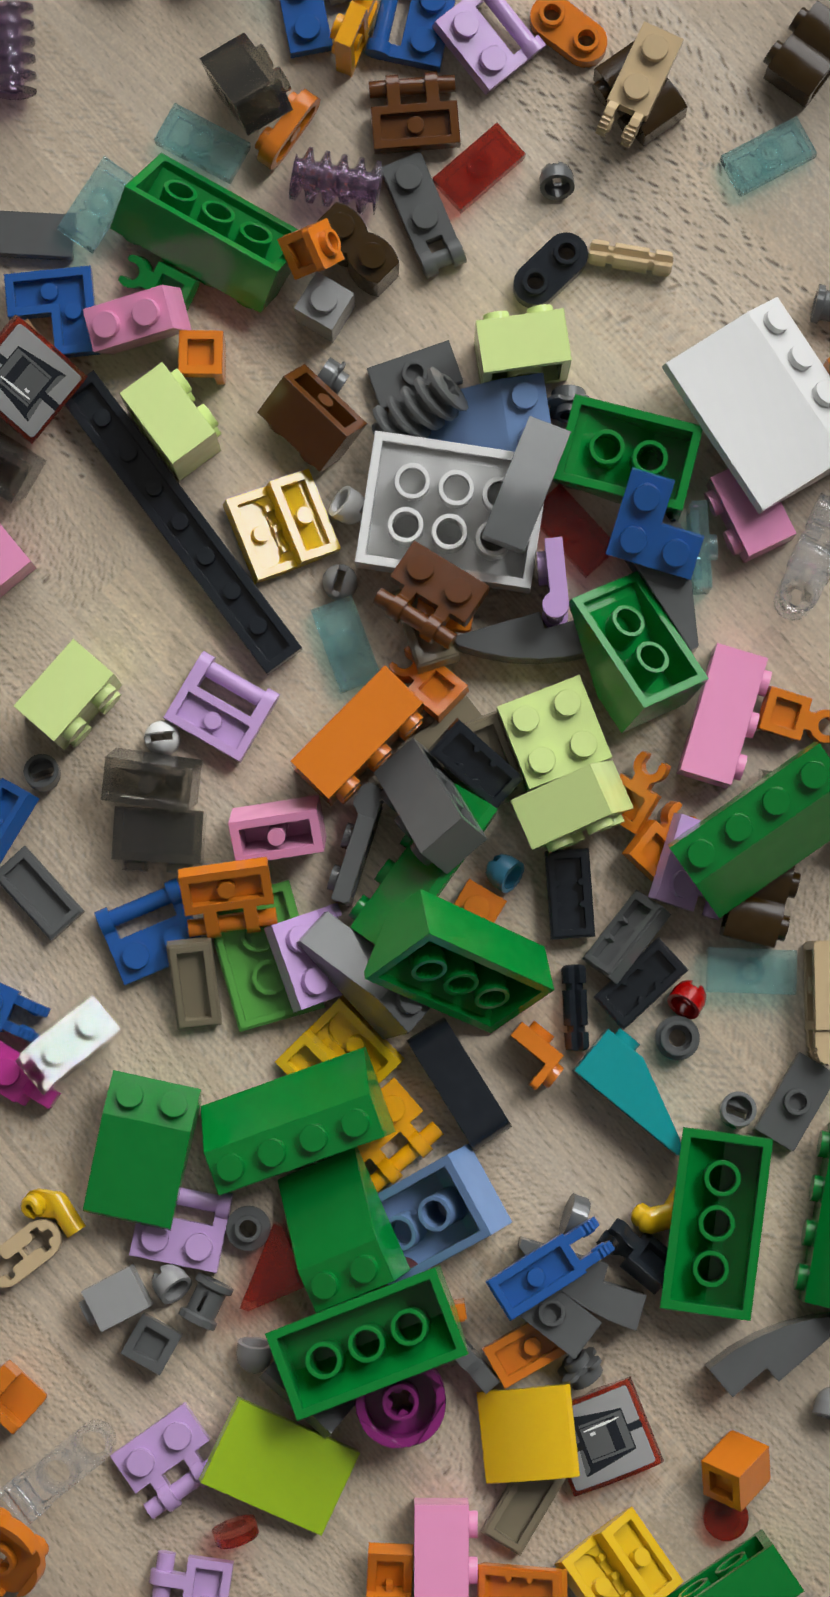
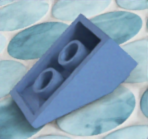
[428,373,551,452]
[378,1143,512,1287]

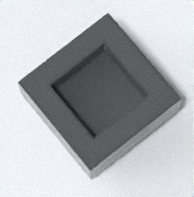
[121,1312,183,1375]

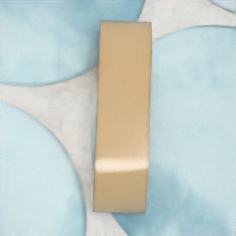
[0,1218,63,1288]

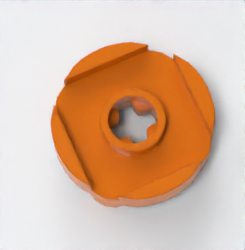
[0,1507,49,1597]

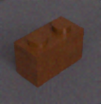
[257,364,368,472]

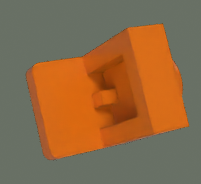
[277,218,345,280]
[510,1021,564,1090]
[366,1542,414,1597]

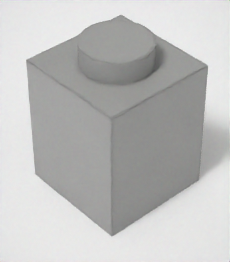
[294,271,355,343]
[79,1263,153,1332]

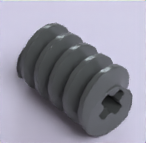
[372,366,469,438]

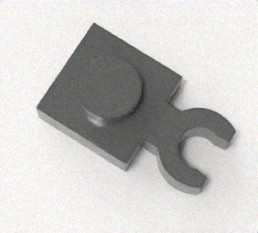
[448,1337,500,1394]

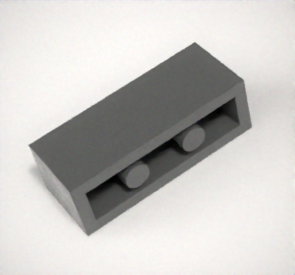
[374,738,487,874]

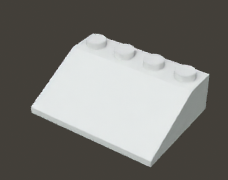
[662,297,830,514]
[355,430,544,594]

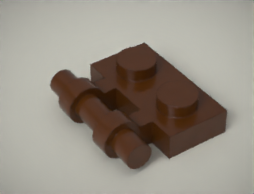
[368,71,461,154]
[373,540,490,650]

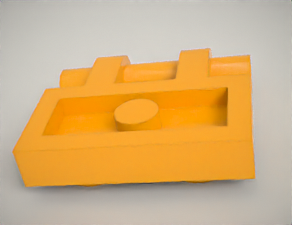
[330,0,378,77]
[357,1077,444,1193]

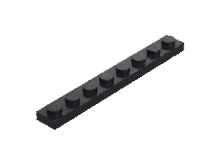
[62,370,303,676]

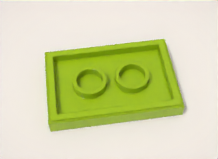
[199,1396,360,1536]

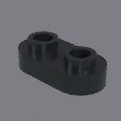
[513,232,588,308]

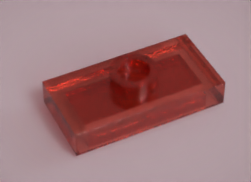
[432,122,526,214]
[540,484,611,578]

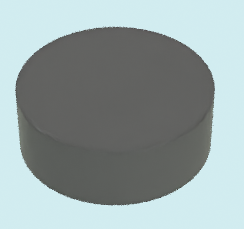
[559,1193,591,1235]

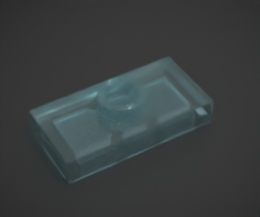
[154,103,251,184]
[719,116,817,197]
[56,156,134,254]
[686,500,718,595]
[311,595,379,693]
[706,947,797,995]

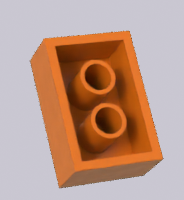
[290,665,424,806]

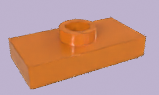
[477,1562,567,1597]

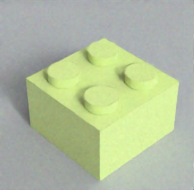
[474,304,572,384]
[119,362,222,481]
[14,639,122,751]
[496,675,612,792]
[510,760,634,853]

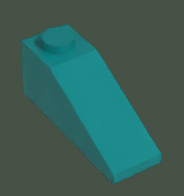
[572,1028,681,1156]

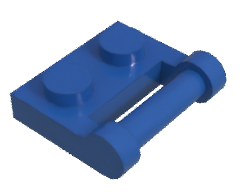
[364,0,456,73]
[94,878,201,986]

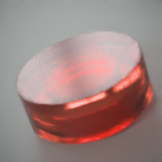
[702,1498,749,1541]
[212,1515,259,1549]

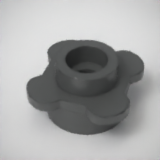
[547,385,589,423]
[557,1347,603,1390]

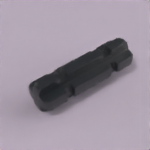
[561,964,589,1051]

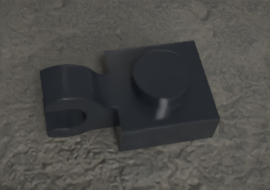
[596,1218,667,1295]

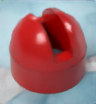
[667,980,706,1019]

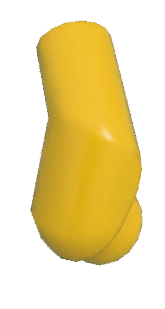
[631,1184,676,1234]
[20,1188,86,1238]

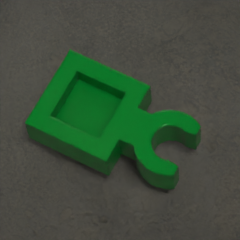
[118,255,201,311]

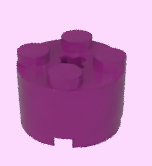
[355,1368,446,1448]

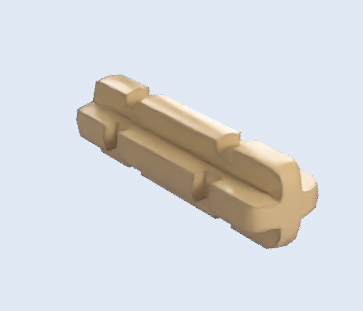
[588,239,674,277]

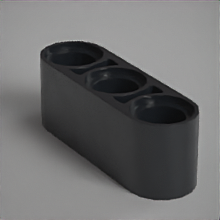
[406,1017,512,1150]

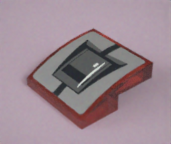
[0,314,87,444]
[567,1376,664,1497]

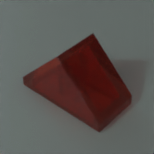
[240,1221,304,1312]

